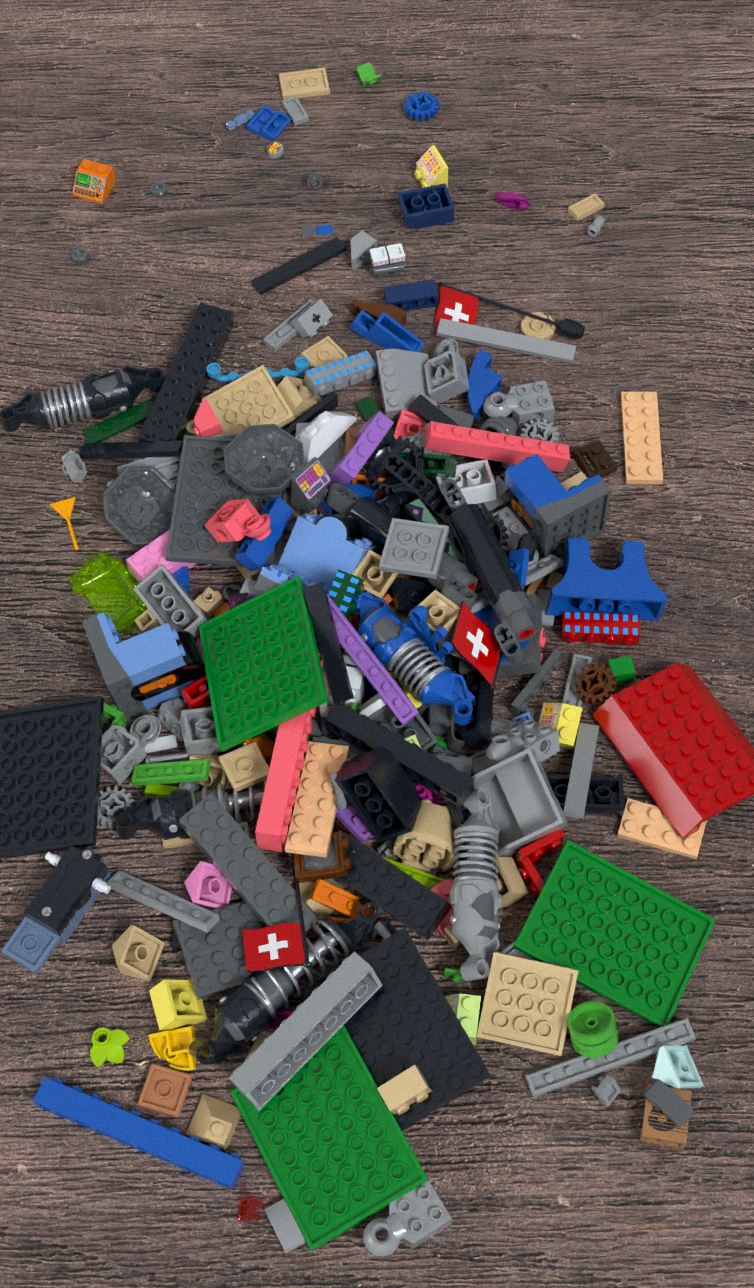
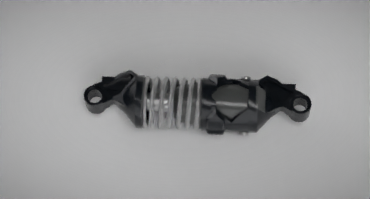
[0,366,165,432]

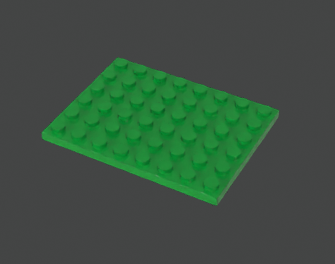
[198,576,329,751]
[513,840,716,1028]
[230,1025,429,1251]

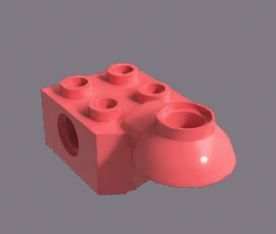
[204,499,272,542]

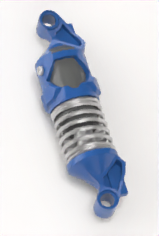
[354,591,475,725]

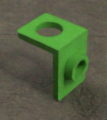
[356,62,382,88]
[444,968,465,982]

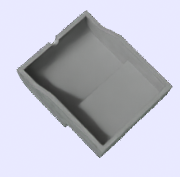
[444,748,568,861]

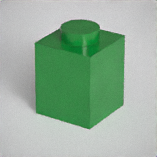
[605,656,636,684]

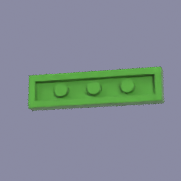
[131,759,211,786]

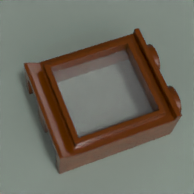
[293,830,351,883]

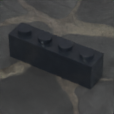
[461,672,495,749]

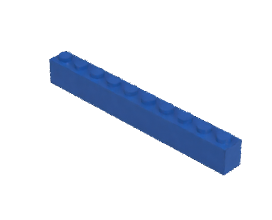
[33,1077,245,1191]

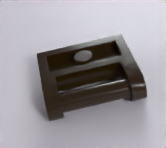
[571,440,617,478]

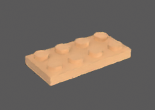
[617,798,707,859]

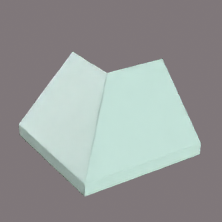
[652,1045,704,1089]

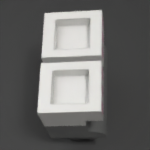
[370,243,405,278]

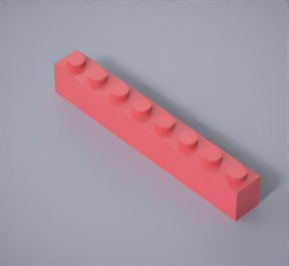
[424,421,570,472]

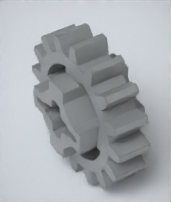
[520,418,559,443]
[97,786,136,830]

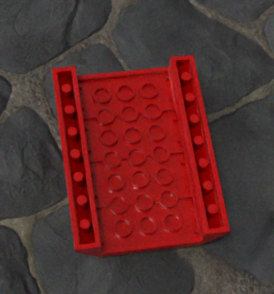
[592,663,754,839]

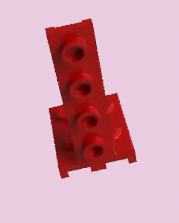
[514,829,565,898]

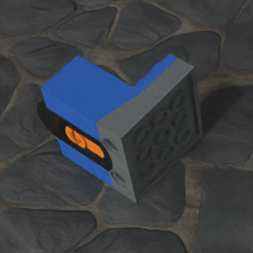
[496,454,612,560]

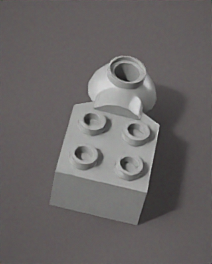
[424,338,470,403]
[483,380,555,427]
[488,506,539,566]
[180,707,256,757]
[100,715,161,785]
[486,720,560,762]
[363,1181,452,1256]

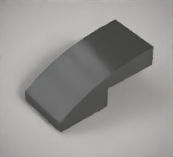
[643,1079,694,1127]

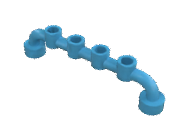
[207,356,309,384]

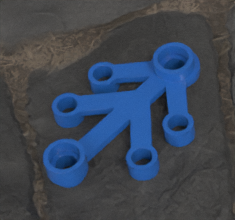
[407,605,453,667]

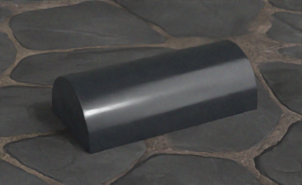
[547,775,624,816]

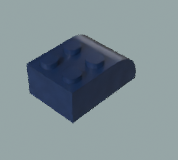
[397,183,454,228]

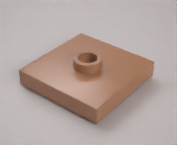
[137,1063,193,1119]

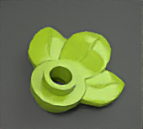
[90,1027,130,1067]

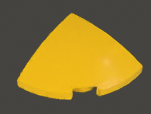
[148,1026,196,1070]

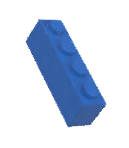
[235,496,294,572]

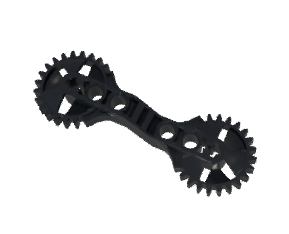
[364,435,509,563]

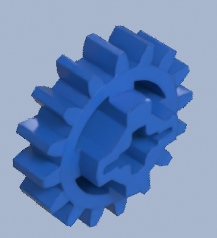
[404,91,439,122]

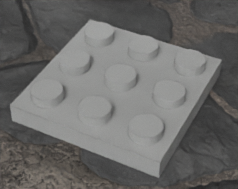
[379,518,449,579]

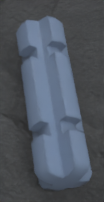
[226,109,255,131]

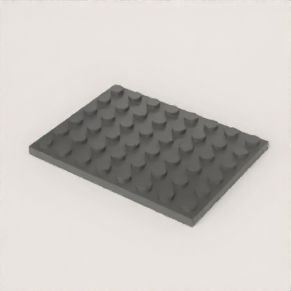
[166,435,289,567]

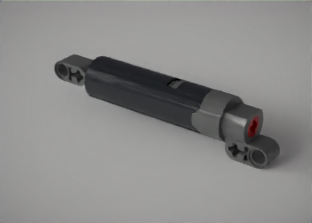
[440,478,538,663]
[326,483,478,611]

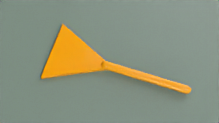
[49,497,79,550]

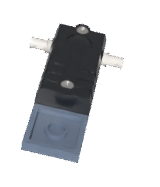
[1,845,111,974]

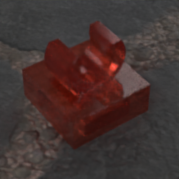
[238,1195,265,1223]

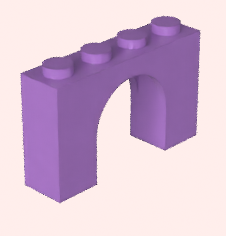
[328,411,394,486]

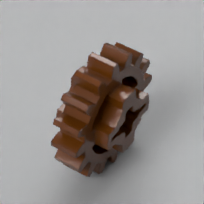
[574,663,617,706]

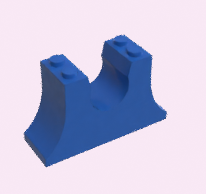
[546,537,667,621]

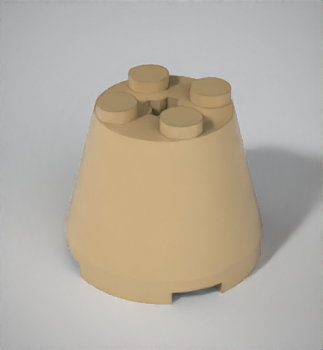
[393,800,455,872]

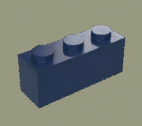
[383,279,438,311]

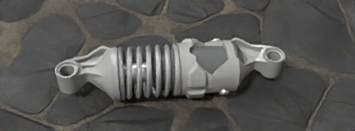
[449,788,502,981]

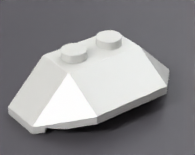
[295,411,357,465]

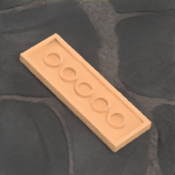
[621,392,663,484]
[285,741,349,858]

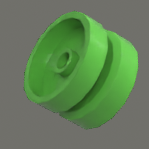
[567,1001,619,1058]

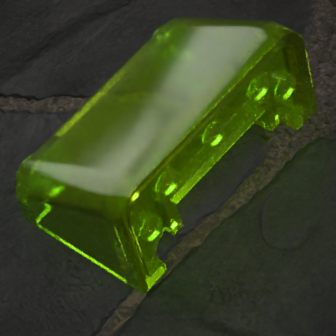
[69,551,148,633]

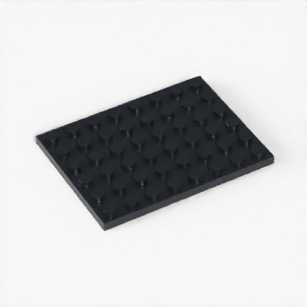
[0,696,104,859]
[298,928,491,1132]

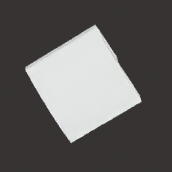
[358,693,387,717]

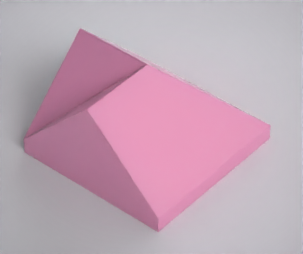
[184,861,232,909]

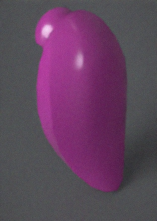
[494,191,530,211]

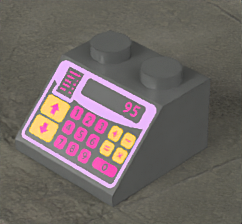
[291,457,332,514]

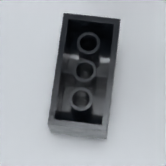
[335,747,421,843]

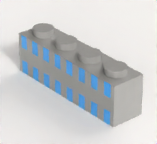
[304,351,377,397]

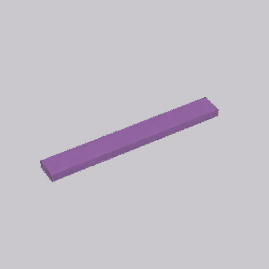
[326,592,420,725]

